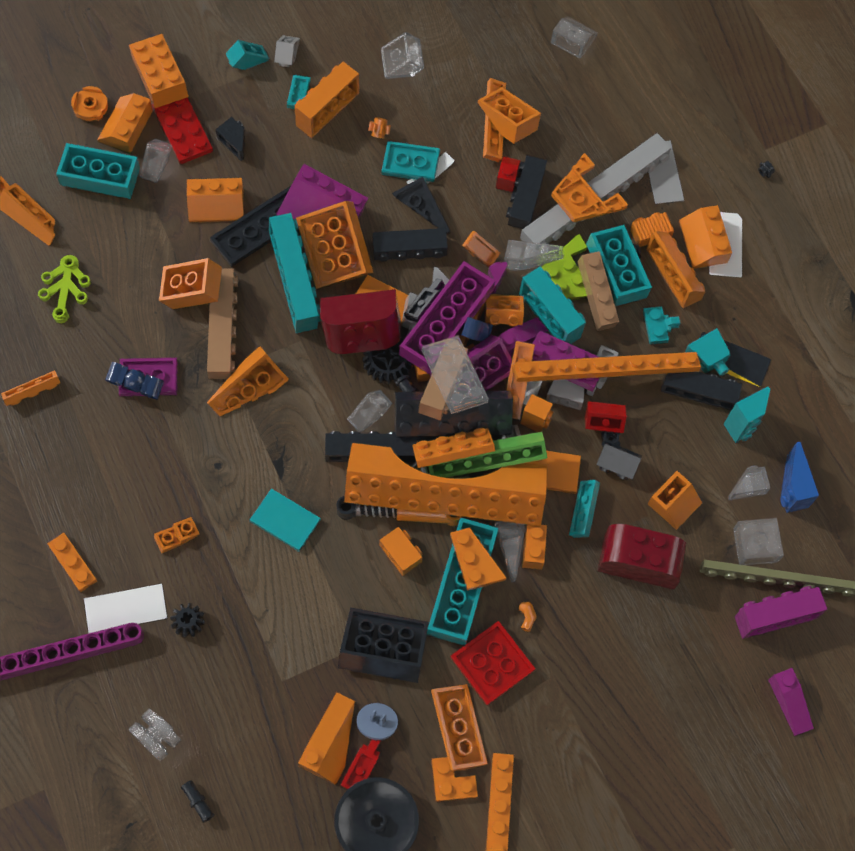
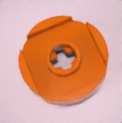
[71,86,108,121]

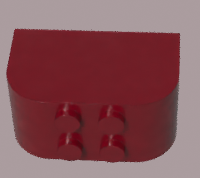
[320,289,401,354]
[597,524,687,590]

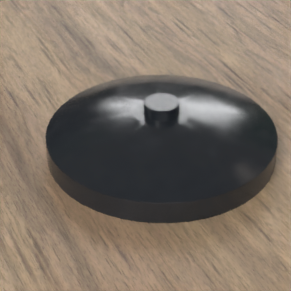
[334,777,419,851]

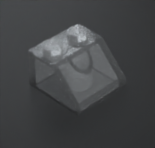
[551,17,598,59]
[381,32,424,79]

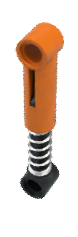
[336,496,463,526]

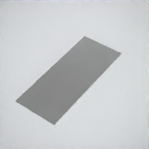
[649,140,684,204]

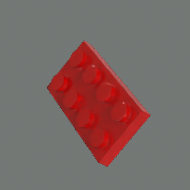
[152,97,213,164]

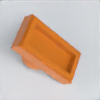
[462,231,500,267]

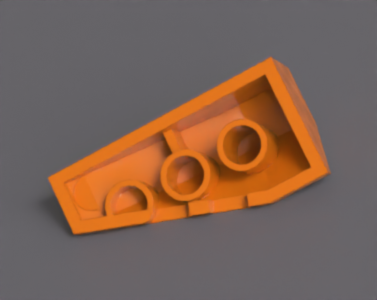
[207,347,289,416]
[298,692,355,785]

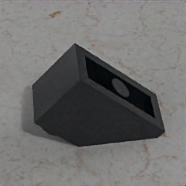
[215,117,245,161]

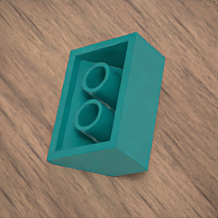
[723,386,770,443]

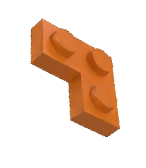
[431,757,478,802]

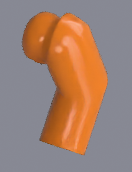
[519,602,536,632]

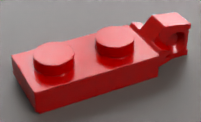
[341,739,380,790]

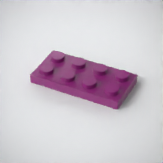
[532,331,601,392]

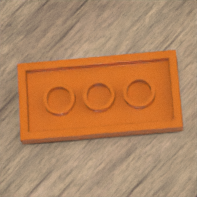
[412,428,495,468]

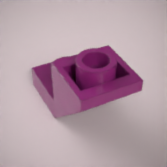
[488,262,508,294]

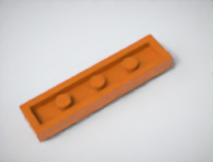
[506,341,535,420]

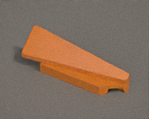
[0,176,55,246]

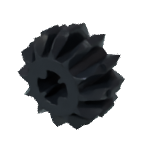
[170,603,205,638]

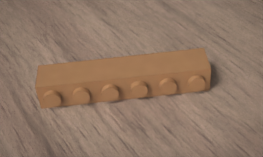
[207,269,238,379]

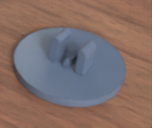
[357,703,398,740]

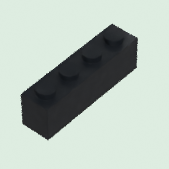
[506,155,547,229]
[372,228,448,262]
[661,371,742,410]

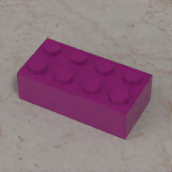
[430,335,512,391]
[734,586,827,639]

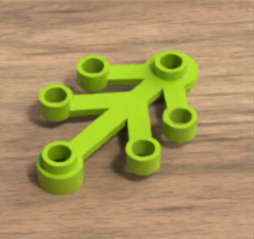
[38,255,91,324]

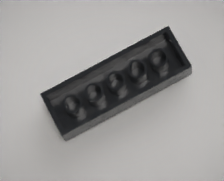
[394,391,513,437]

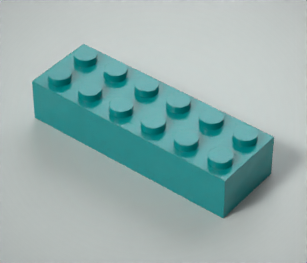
[269,213,321,333]
[427,517,499,646]

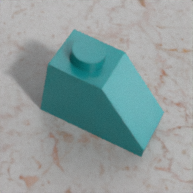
[226,40,269,70]

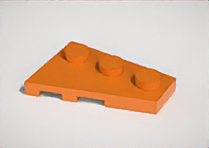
[450,528,506,591]

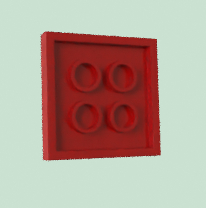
[450,621,535,706]

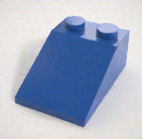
[780,442,819,513]

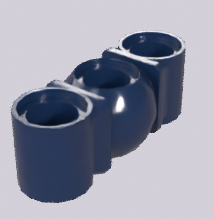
[461,317,493,342]
[105,362,164,400]

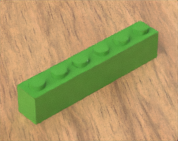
[428,432,547,478]

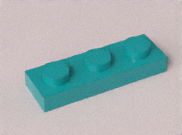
[569,480,600,538]

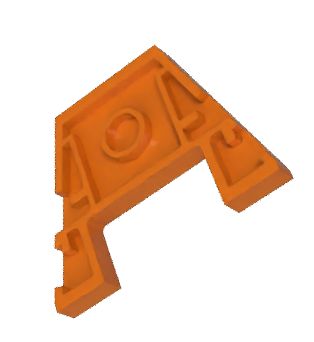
[551,153,628,223]

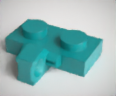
[643,306,680,345]

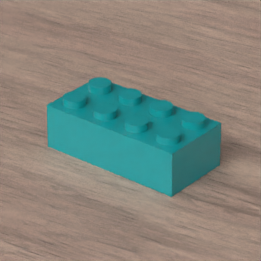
[56,143,140,199]
[586,225,652,306]
[519,266,586,344]

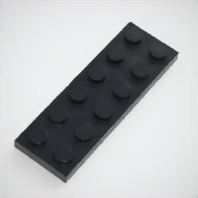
[210,186,291,267]

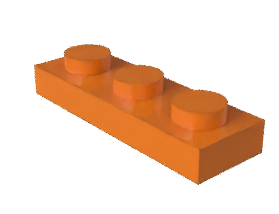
[1,370,60,406]
[47,533,97,592]

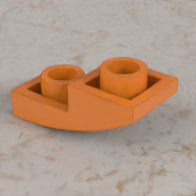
[154,517,200,553]

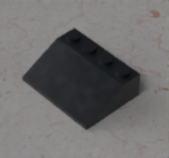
[338,607,429,683]

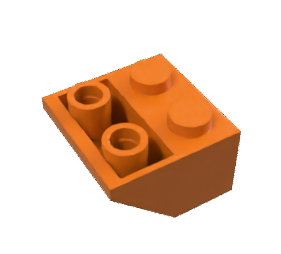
[648,471,702,530]

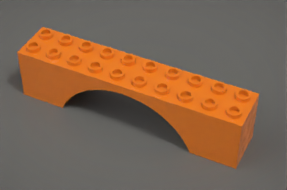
[344,443,547,526]

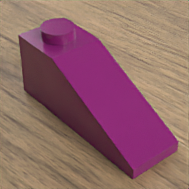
[498,317,548,357]
[768,668,814,736]

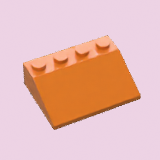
[296,201,374,289]

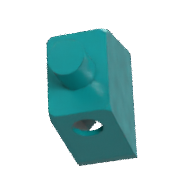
[685,329,730,376]

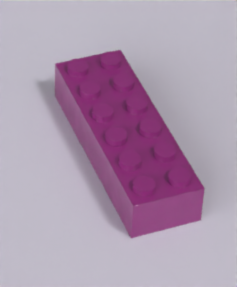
[399,261,495,375]

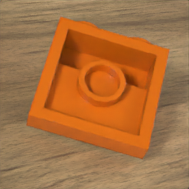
[485,294,524,326]

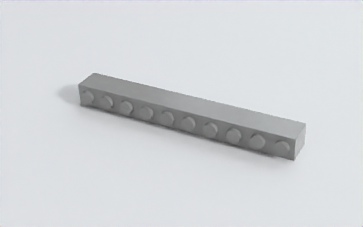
[520,133,672,254]

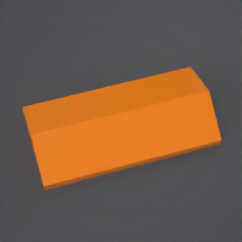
[431,684,488,771]

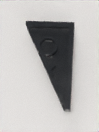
[392,177,451,235]

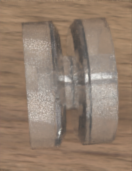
[128,708,181,762]

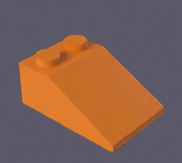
[478,87,541,144]

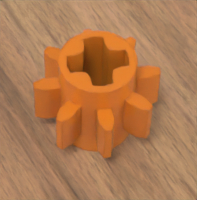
[368,117,391,138]

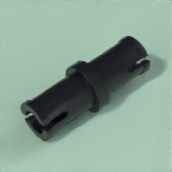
[181,780,214,823]

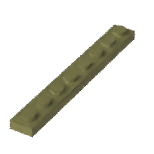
[700,560,855,597]

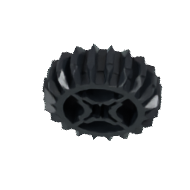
[362,338,413,385]

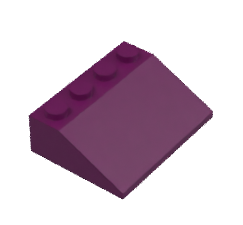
[276,164,368,228]

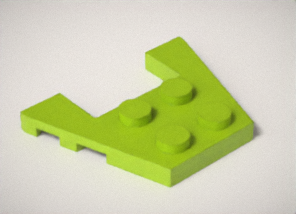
[542,234,587,300]

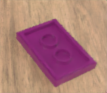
[119,358,178,396]

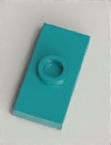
[287,75,311,109]

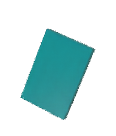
[381,141,440,182]
[250,488,321,552]

